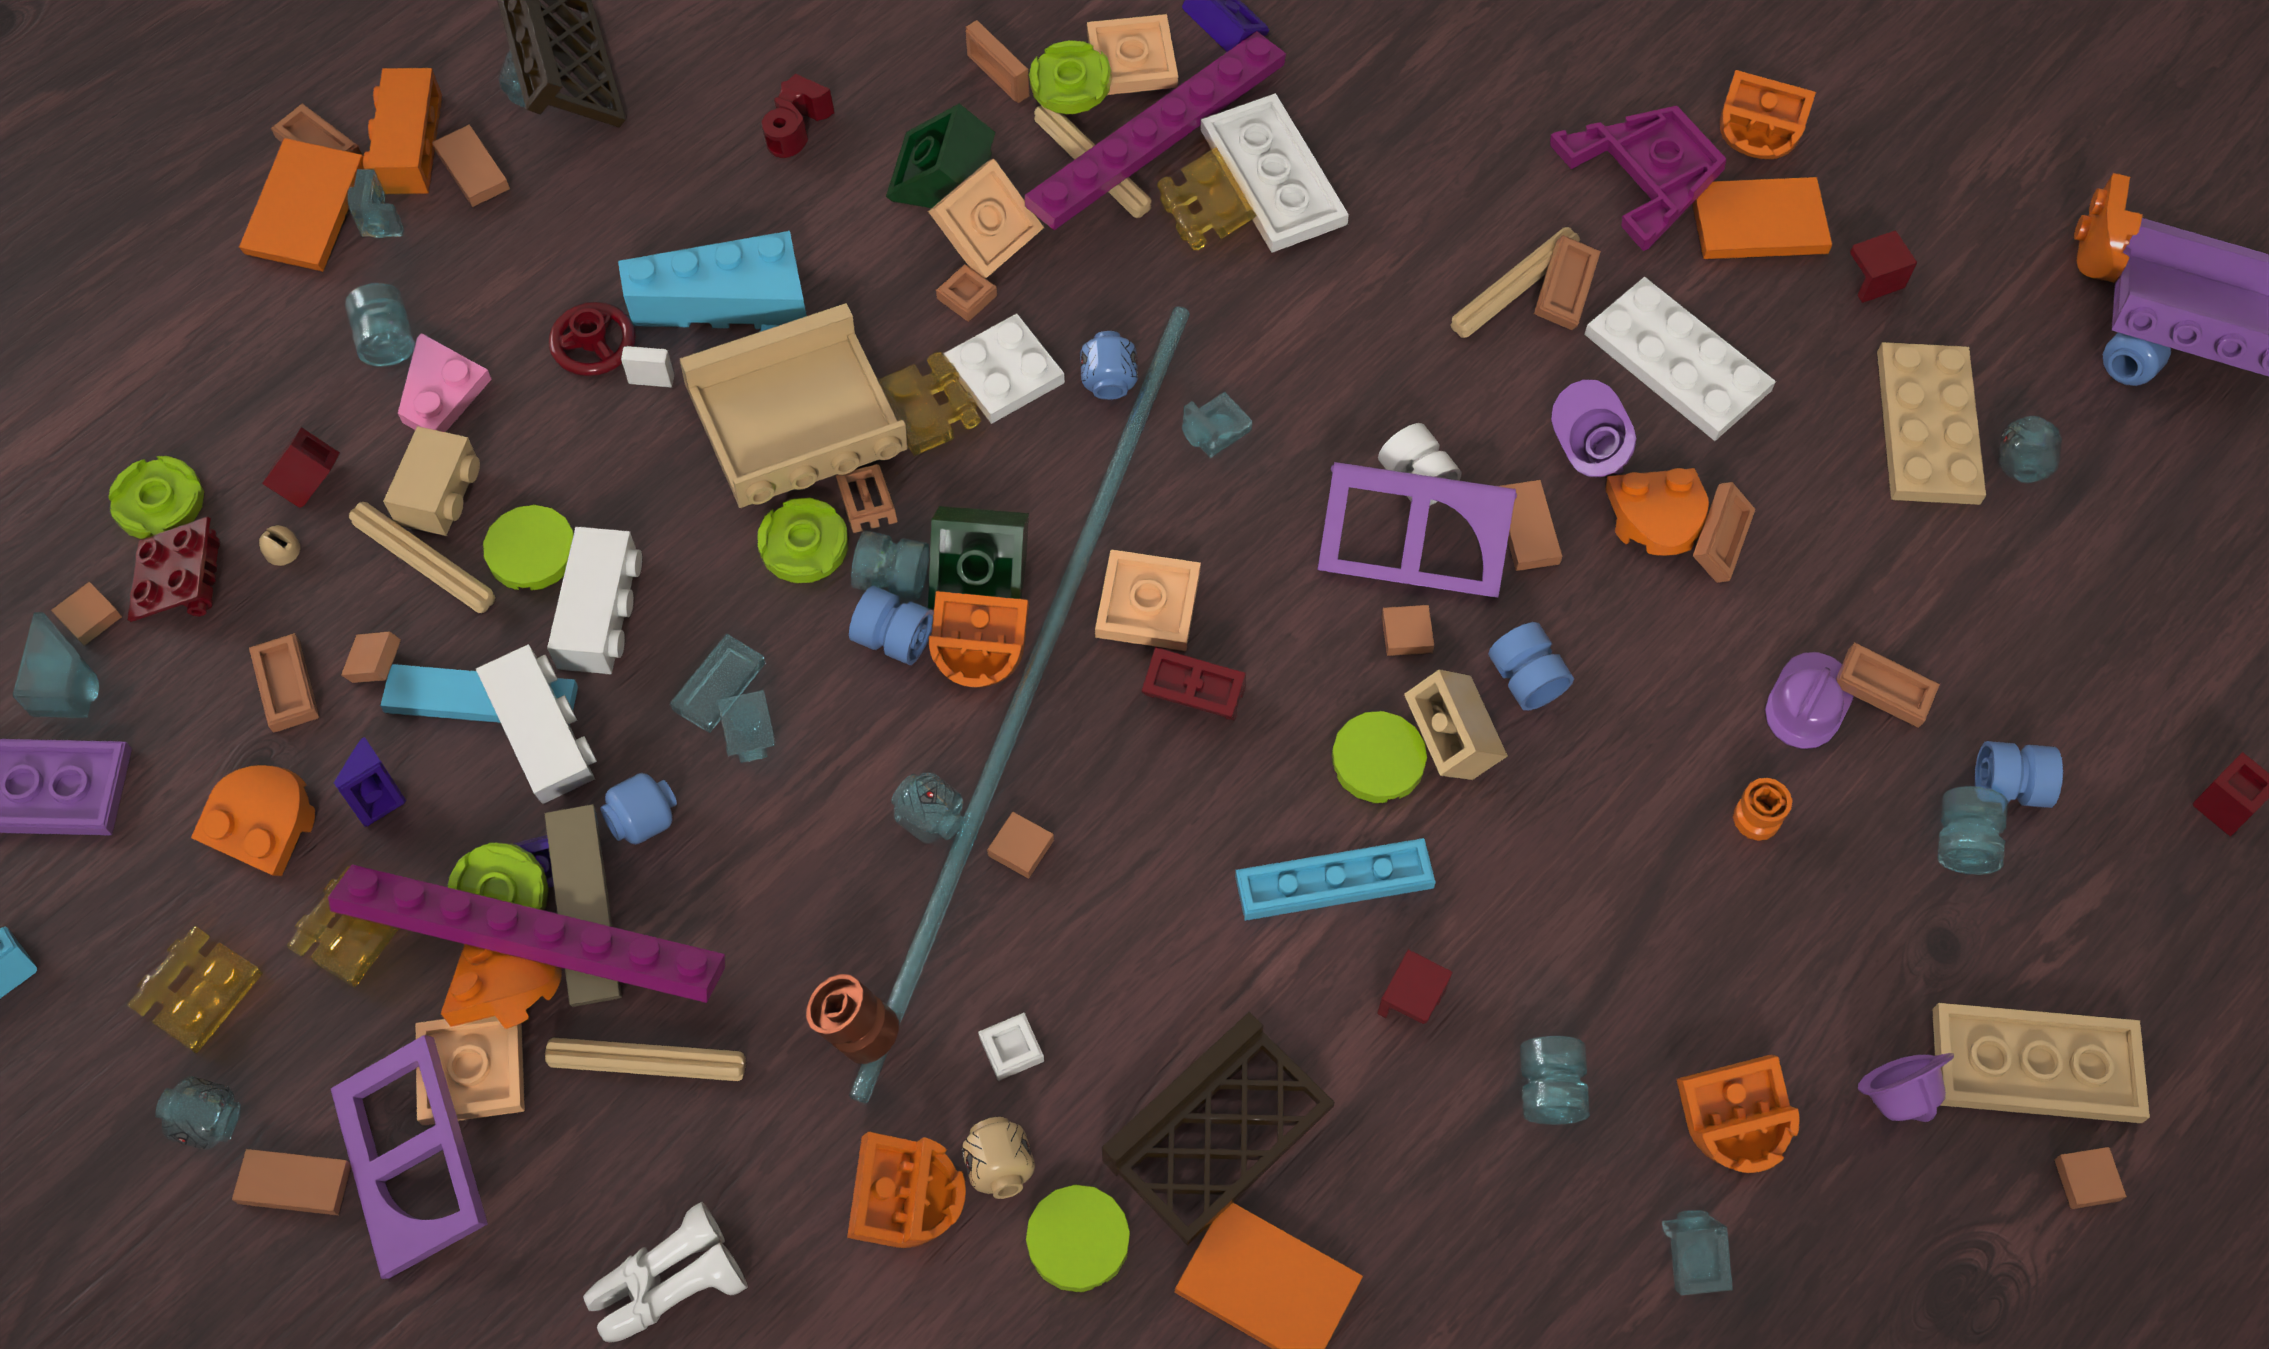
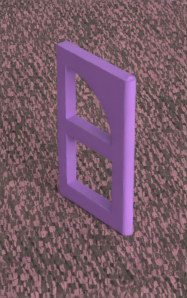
[1318,462,1517,598]
[331,1035,488,1279]

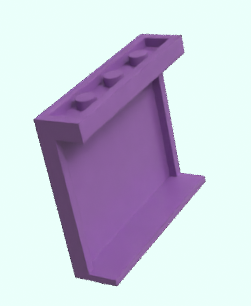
[2112,218,2269,376]

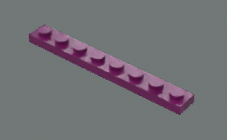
[1025,31,1286,230]
[328,864,725,1003]

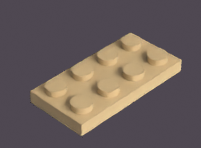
[1877,342,1986,505]
[1932,1003,2150,1123]

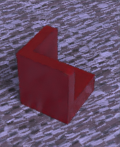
[1850,230,1917,303]
[262,427,340,508]
[2193,752,2269,837]
[1377,949,1453,1024]

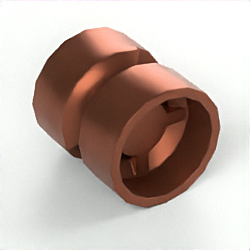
[806,974,899,1064]

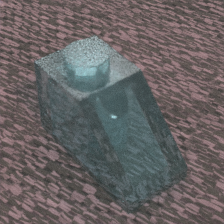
[13,612,99,718]

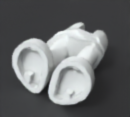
[583,1202,748,1343]

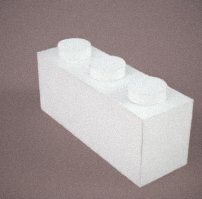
[547,527,642,674]
[476,644,597,804]

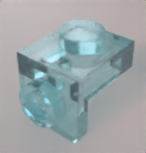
[348,169,404,238]
[1182,392,1253,458]
[717,690,776,763]

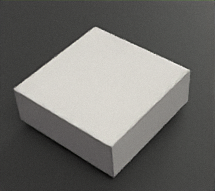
[621,346,675,387]
[978,1013,1044,1081]

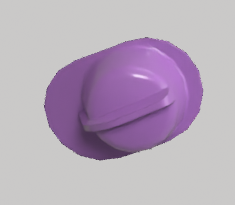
[1551,380,1637,477]
[1765,652,1853,749]
[1858,1053,1954,1122]

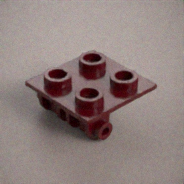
[127,517,220,622]

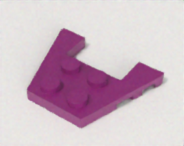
[1550,106,1726,251]

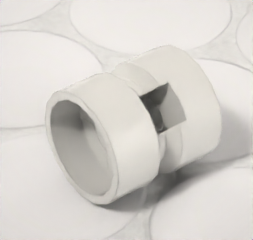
[1378,423,1462,506]

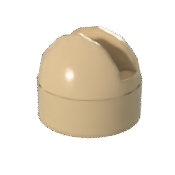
[259,525,300,566]

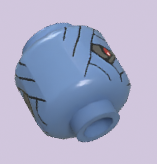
[1080,331,1138,400]

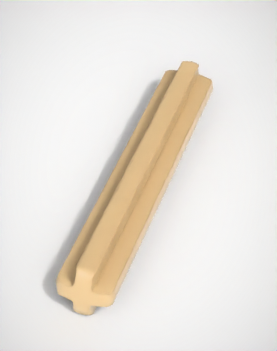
[1034,105,1151,218]
[1451,227,1580,338]
[349,502,495,613]
[545,1038,746,1081]

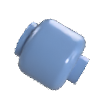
[2102,332,2171,386]
[600,773,677,845]

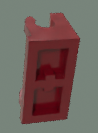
[1142,647,1246,721]

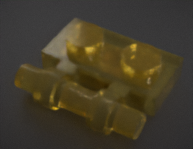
[1157,147,1257,251]
[878,352,981,456]
[286,866,399,987]
[127,926,263,1054]

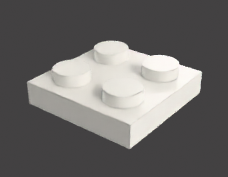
[944,314,1065,424]

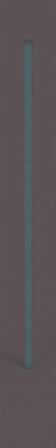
[849,307,1190,1103]

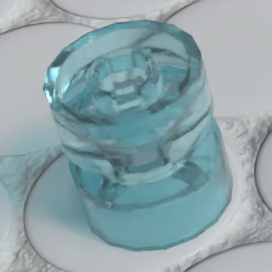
[345,283,415,367]
[851,530,929,601]
[1938,786,2008,875]
[1520,1036,1590,1125]

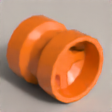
[1733,778,1792,841]

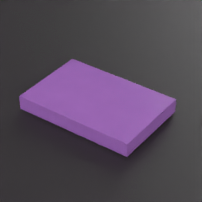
[0,739,132,835]

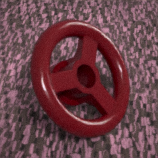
[549,302,636,376]

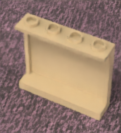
[680,303,907,508]

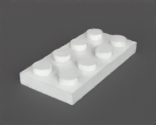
[1201,93,1349,253]
[1584,277,1776,441]

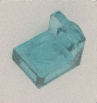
[1662,1210,1733,1295]

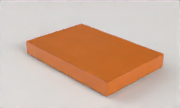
[239,138,364,272]
[1692,177,1832,259]
[1175,1203,1363,1349]

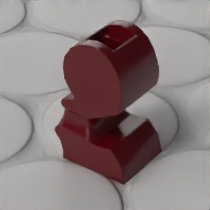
[762,74,835,158]

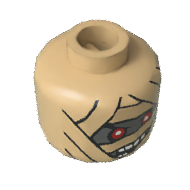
[962,1117,1035,1199]

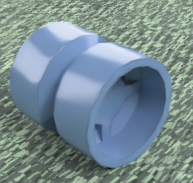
[849,586,934,665]
[1488,622,1574,710]
[1975,741,2063,808]

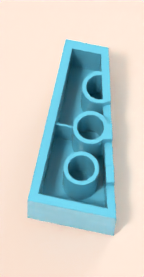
[618,231,807,329]

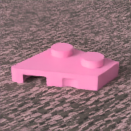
[398,333,492,432]

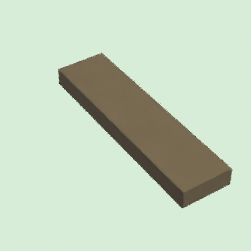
[544,804,622,1007]

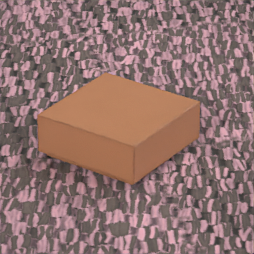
[936,264,997,322]
[51,582,122,646]
[1381,605,1434,656]
[341,632,401,683]
[987,812,1054,879]
[2054,1147,2127,1209]

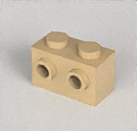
[383,426,480,536]
[1404,670,1508,780]

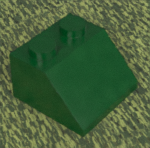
[886,103,996,208]
[928,506,1029,609]

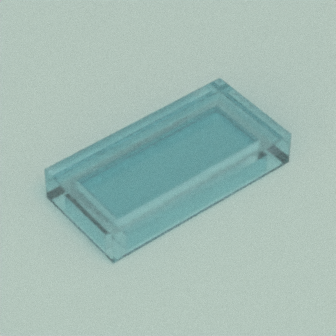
[670,634,766,733]

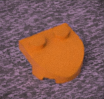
[1720,70,1816,159]
[2074,173,2143,282]
[1606,468,1709,556]
[929,591,1029,688]
[191,765,315,876]
[441,944,562,1029]
[1676,1055,1799,1173]
[847,1132,966,1248]

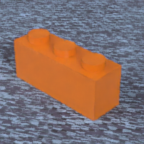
[363,68,442,194]

